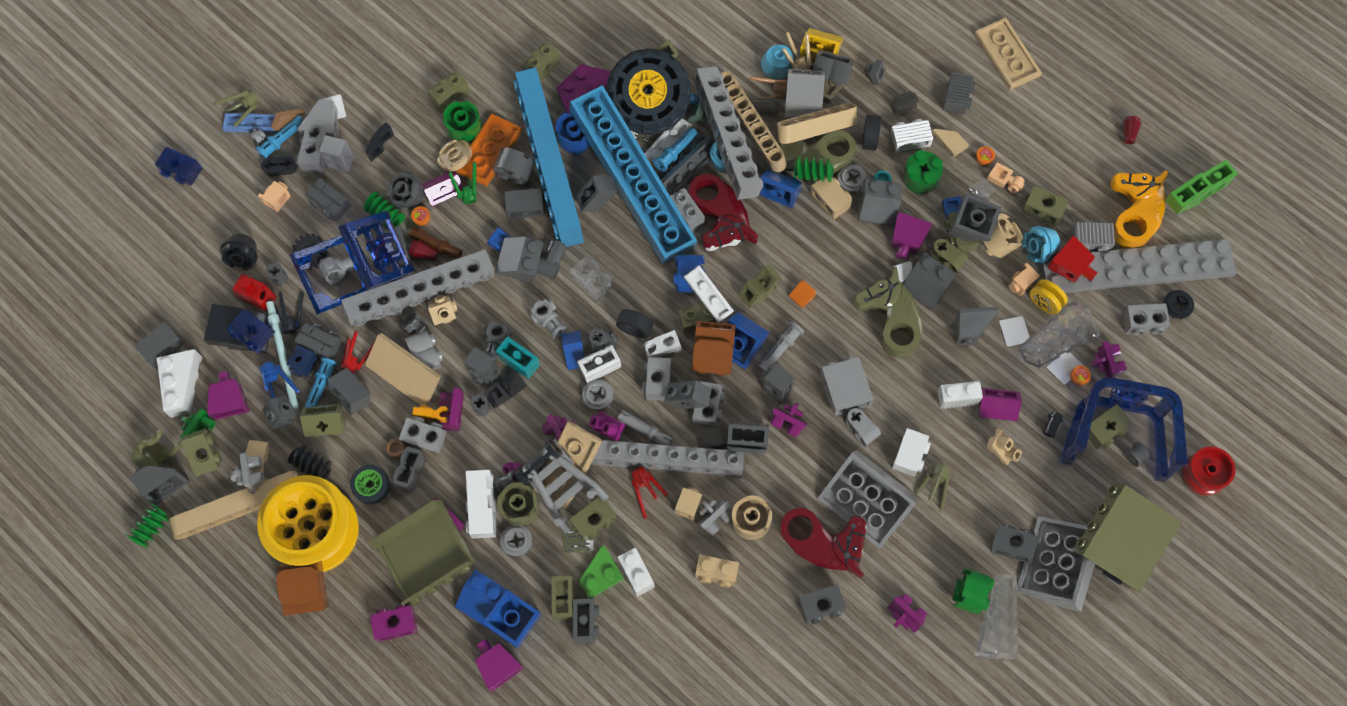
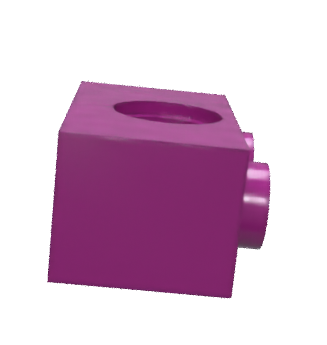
[370,604,418,642]

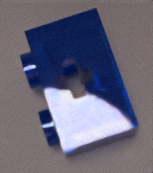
[154,147,203,186]
[227,308,276,354]

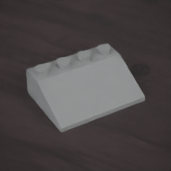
[817,450,920,549]
[1016,516,1095,612]

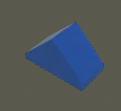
[561,330,585,370]

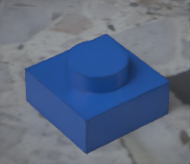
[941,196,961,219]
[487,228,512,253]

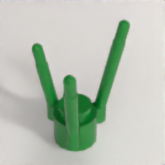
[448,162,477,204]

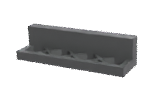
[657,133,715,196]

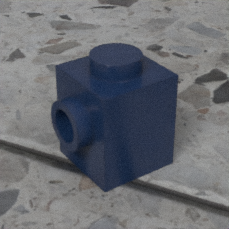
[286,345,319,378]

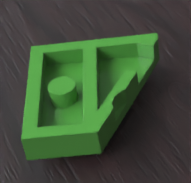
[579,545,624,599]

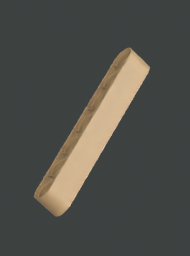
[722,72,787,172]
[169,470,301,540]

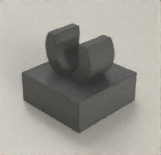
[864,59,886,86]

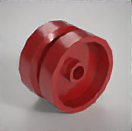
[1182,447,1236,495]

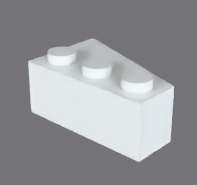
[157,349,202,418]
[466,470,496,539]

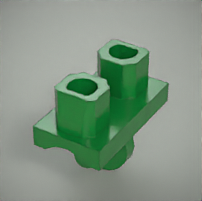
[180,409,216,439]

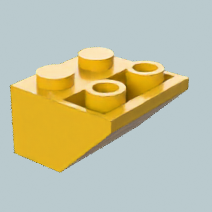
[799,28,844,63]

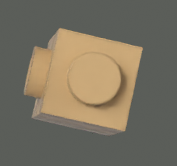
[675,487,702,521]

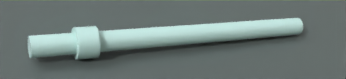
[266,301,299,409]

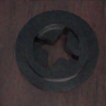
[1163,290,1194,320]

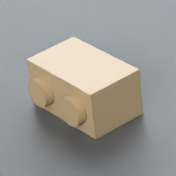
[810,177,852,220]

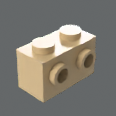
[695,554,739,588]

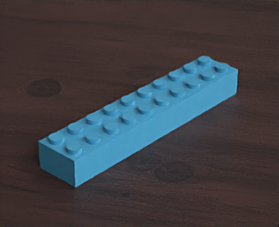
[513,67,584,247]
[569,85,697,265]

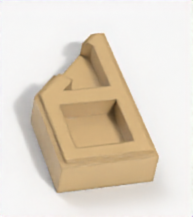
[933,129,969,158]

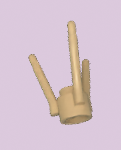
[782,32,813,70]

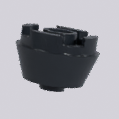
[220,234,258,270]

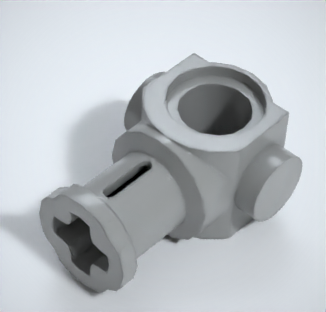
[319,253,360,285]
[529,299,567,338]

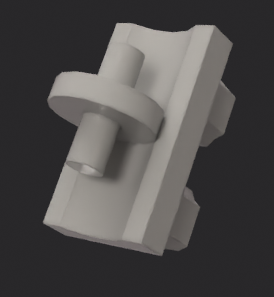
[230,453,265,494]
[696,499,732,535]

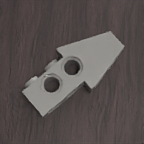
[296,99,338,173]

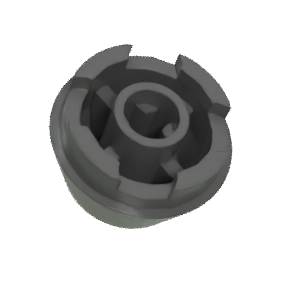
[386,172,424,208]

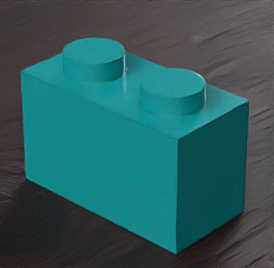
[496,336,540,380]

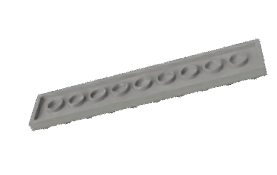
[1041,239,1237,293]

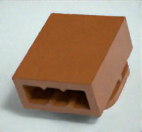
[692,321,736,376]
[276,560,328,616]

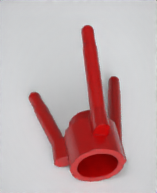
[340,331,375,373]
[631,467,668,519]

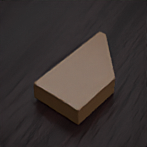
[271,109,305,131]

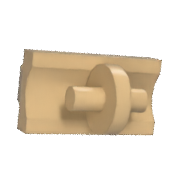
[987,428,1022,465]

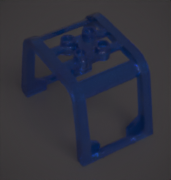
[289,211,415,315]
[1060,378,1188,482]

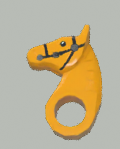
[1110,170,1168,249]

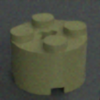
[497,482,540,526]

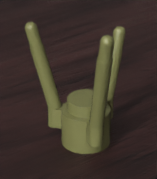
[213,90,259,127]
[915,463,951,510]

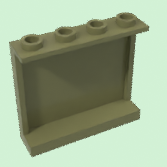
[1073,482,1182,592]
[369,500,476,606]

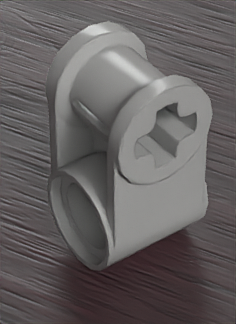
[845,408,881,447]

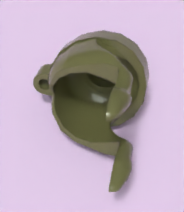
[131,429,182,468]

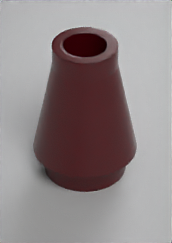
[1123,116,1142,144]
[409,240,438,261]

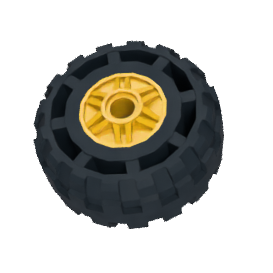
[607,48,691,135]

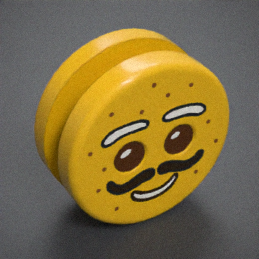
[1029,279,1068,315]

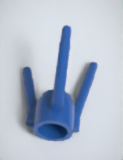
[260,362,300,399]

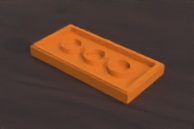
[455,113,523,187]

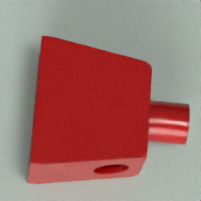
[1048,236,1098,282]
[232,274,277,312]

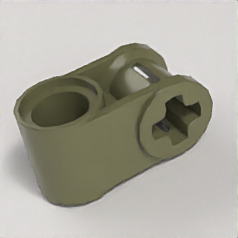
[930,239,968,273]

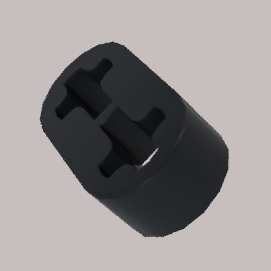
[261,156,298,176]

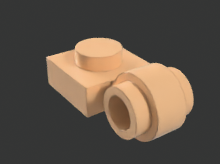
[987,162,1025,194]

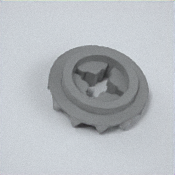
[838,165,867,193]
[582,380,613,410]
[500,525,532,557]

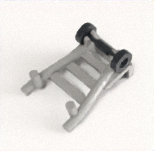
[514,438,609,534]

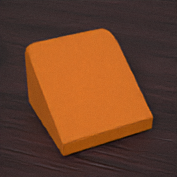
[789,280,816,309]

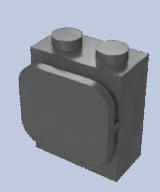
[727,420,769,454]

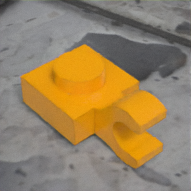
[412,405,449,423]

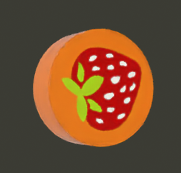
[976,147,995,166]
[411,206,431,226]
[1070,365,1091,386]

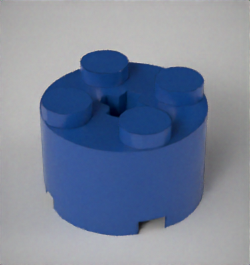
[556,112,591,155]
[674,255,705,293]

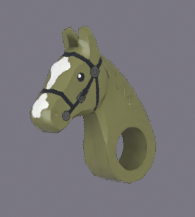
[853,267,922,359]

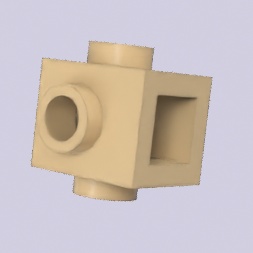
[427,295,458,325]

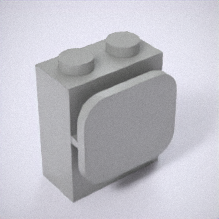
[785,69,825,119]
[820,357,874,416]

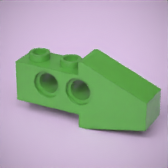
[1165,160,1238,214]

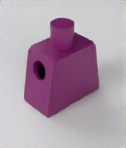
[891,212,932,260]
[207,372,250,420]
[475,639,524,692]

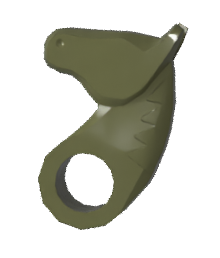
[770,130,856,174]

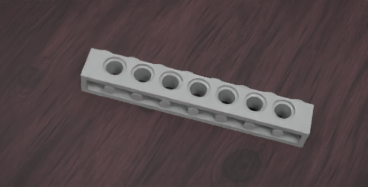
[693,66,763,200]
[341,249,494,327]
[591,440,744,477]

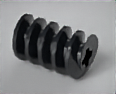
[287,444,332,480]

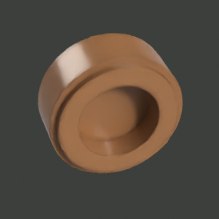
[386,439,406,459]

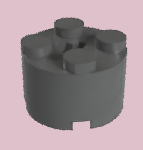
[493,147,535,187]

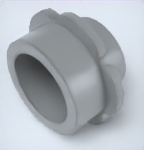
[250,129,267,146]

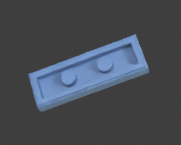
[222,113,278,134]

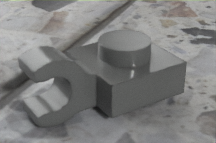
[399,313,426,334]

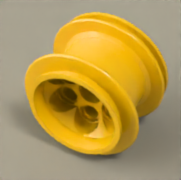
[257,475,359,572]

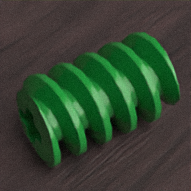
[794,156,834,183]
[364,191,405,230]
[125,503,169,548]

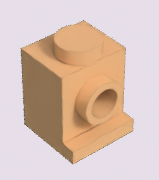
[258,181,291,213]
[1009,263,1040,297]

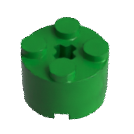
[443,101,483,143]
[903,150,943,194]
[952,568,995,615]

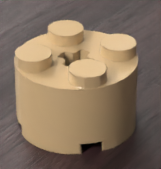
[983,214,1023,258]
[731,495,772,540]

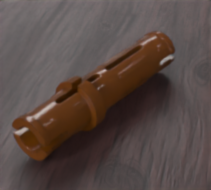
[409,227,463,260]

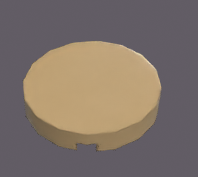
[437,139,472,172]

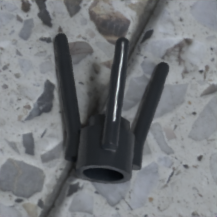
[274,291,304,335]

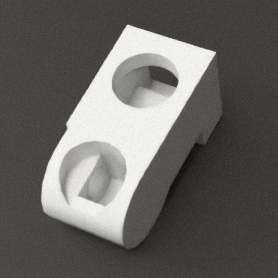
[643,330,683,358]

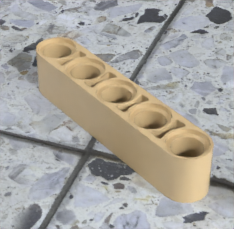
[777,103,857,144]

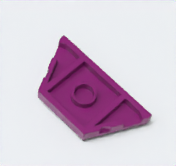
[557,64,611,114]

